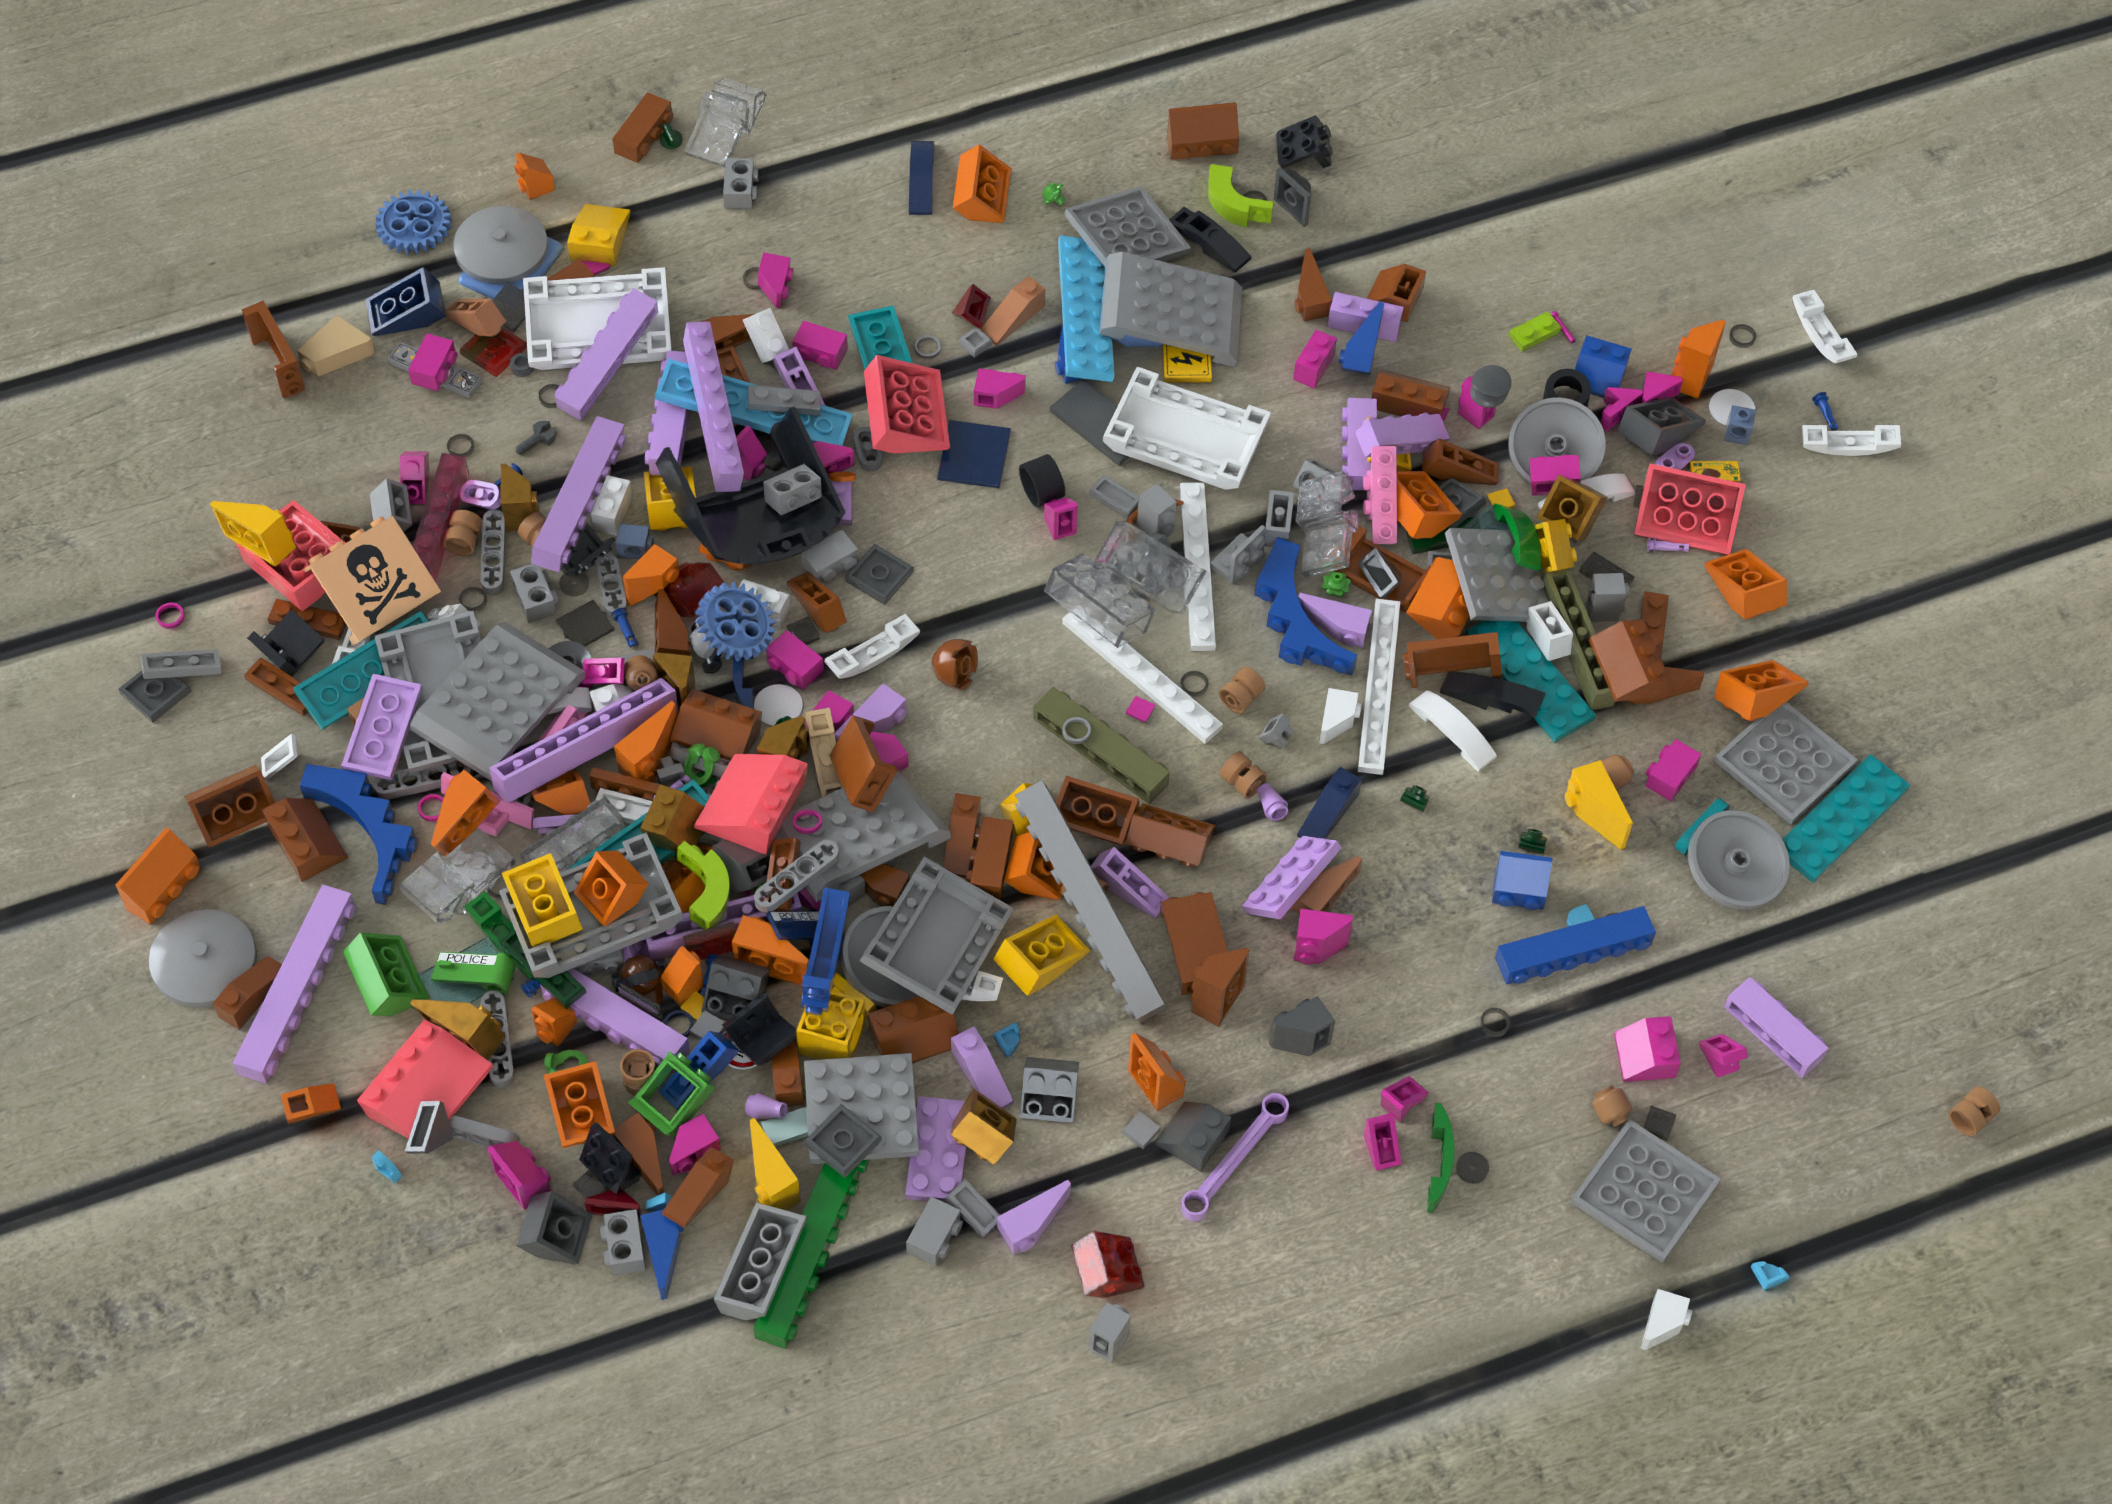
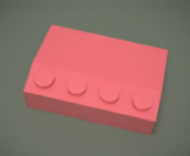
[864,355,950,454]
[1634,463,1746,555]
[236,500,345,611]
[694,754,808,855]
[357,1019,494,1139]

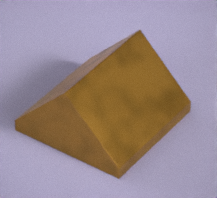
[653,652,696,708]

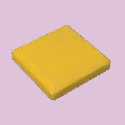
[1487,488,1515,508]
[680,991,704,1021]

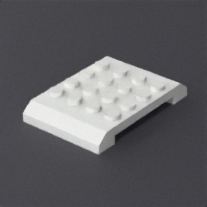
[523,267,672,370]
[1103,367,1271,490]

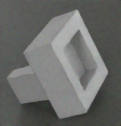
[1259,714,1294,749]
[657,756,685,787]

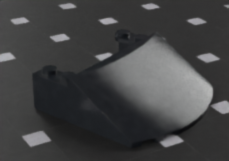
[655,406,846,564]

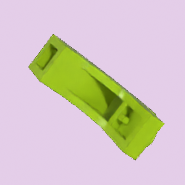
[1208,164,1274,227]
[677,841,729,930]

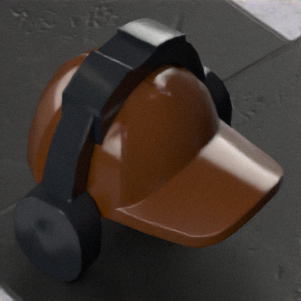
[611,954,668,1012]

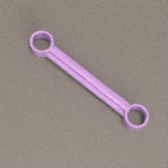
[1181,1093,1289,1222]

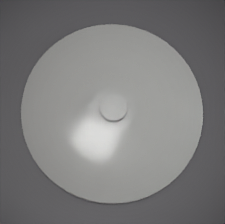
[453,206,548,284]
[1508,398,1606,485]
[1688,810,1790,910]
[840,906,919,1007]
[149,909,257,1008]

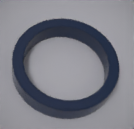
[664,1010,694,1037]

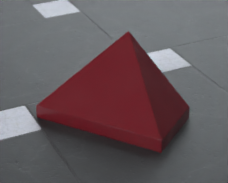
[952,284,991,329]
[584,1190,642,1220]

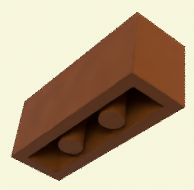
[612,92,673,163]
[966,816,1013,900]

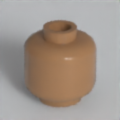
[624,655,658,691]
[1602,754,1634,791]
[1592,1085,1632,1127]

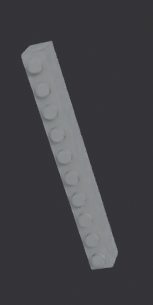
[1015,780,1168,1023]

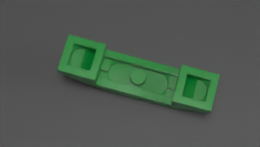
[1492,503,1541,571]
[464,890,534,980]
[1427,1103,1454,1213]

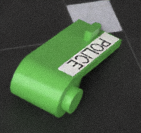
[431,952,516,995]

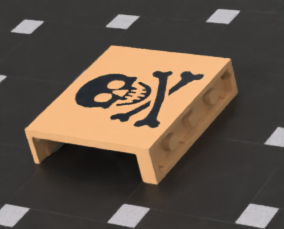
[304,516,441,646]

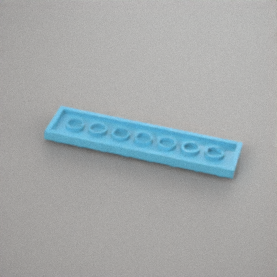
[1058,235,1115,382]
[655,359,853,446]

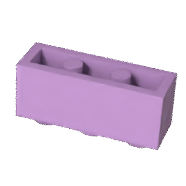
[1328,292,1404,342]

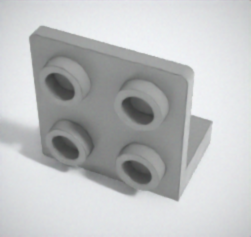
[1210,525,1266,584]

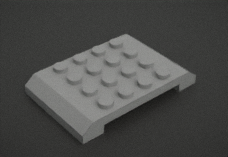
[1099,252,1242,367]
[375,610,481,773]
[410,622,586,781]
[775,770,951,902]
[499,833,684,978]
[860,857,1014,1015]

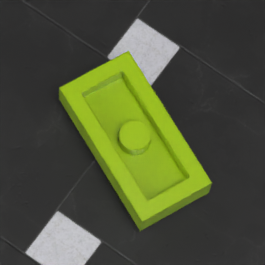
[1508,311,1561,352]

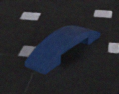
[909,141,934,215]
[732,631,754,709]

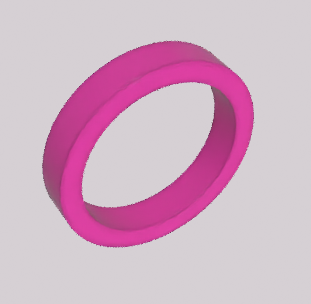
[155,603,185,629]
[418,794,444,821]
[793,809,822,834]

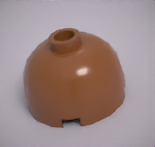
[932,639,978,690]

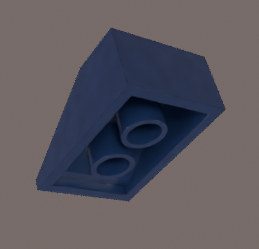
[365,267,446,336]

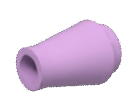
[1257,783,1288,821]
[745,1093,787,1120]

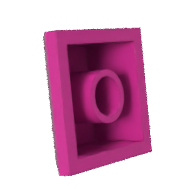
[1294,909,1353,965]
[1614,1016,1681,1082]
[487,1141,551,1210]

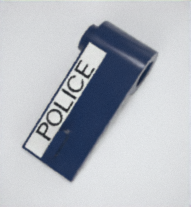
[766,910,819,948]

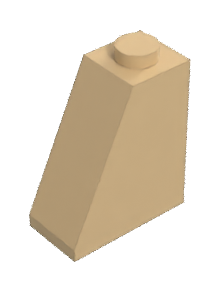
[297,315,375,377]

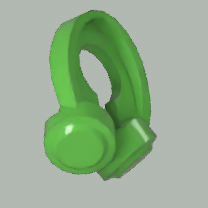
[684,743,720,785]
[544,1050,588,1074]

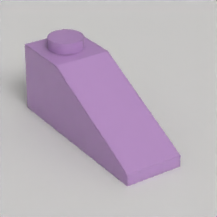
[773,347,825,405]
[1298,593,1372,648]
[834,683,907,743]
[1091,847,1170,918]
[951,1027,1014,1109]
[997,1180,1071,1254]

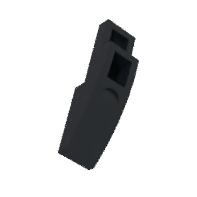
[1169,207,1251,273]

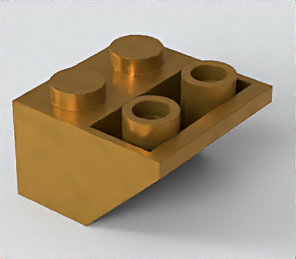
[757,716,810,760]

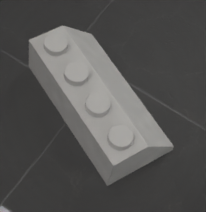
[714,1202,807,1321]

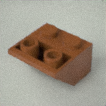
[1367,264,1426,322]

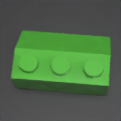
[343,933,430,1016]

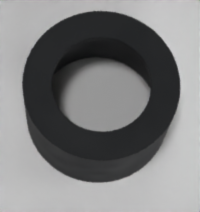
[1543,369,1591,407]
[1019,454,1065,508]

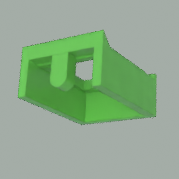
[628,1051,716,1138]

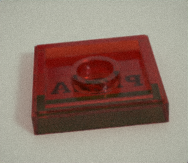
[460,326,527,377]
[683,921,736,960]

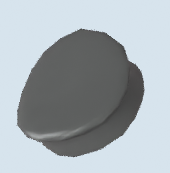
[1470,365,1512,408]

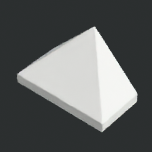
[261,734,301,780]

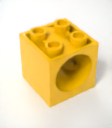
[796,990,866,1060]

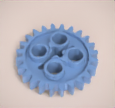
[375,190,452,255]
[695,582,776,661]

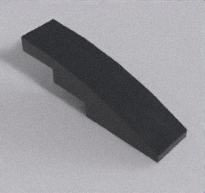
[1439,671,1546,717]

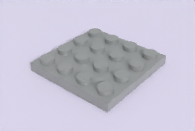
[1064,186,1191,266]
[1445,528,1550,622]
[1714,702,1858,825]
[804,1053,919,1164]
[1570,1119,1721,1263]

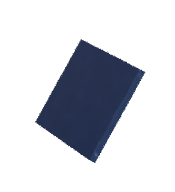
[937,420,1011,488]

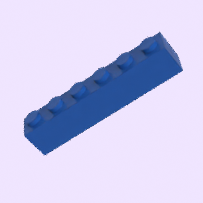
[1495,906,1656,985]

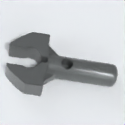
[515,421,557,455]

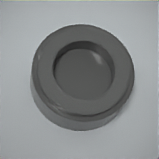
[510,353,534,377]

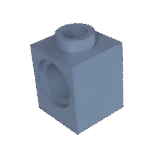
[1724,405,1756,445]
[615,524,654,560]

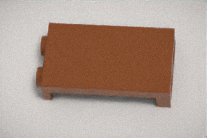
[241,300,305,398]
[1332,525,1431,614]
[1403,632,1502,688]
[829,715,897,812]
[1160,892,1228,995]

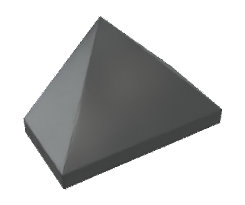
[1357,548,1402,599]
[405,1101,453,1154]

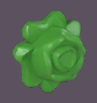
[1042,182,1066,206]
[1322,571,1351,597]

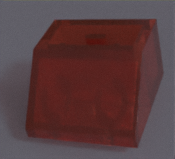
[654,562,724,617]
[1071,1231,1145,1298]

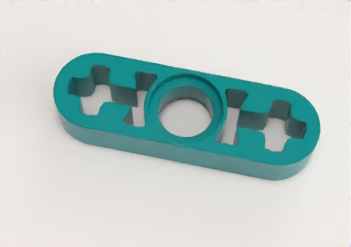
[1674,798,1730,856]

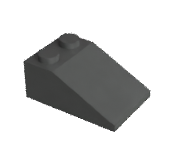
[1618,396,1706,455]

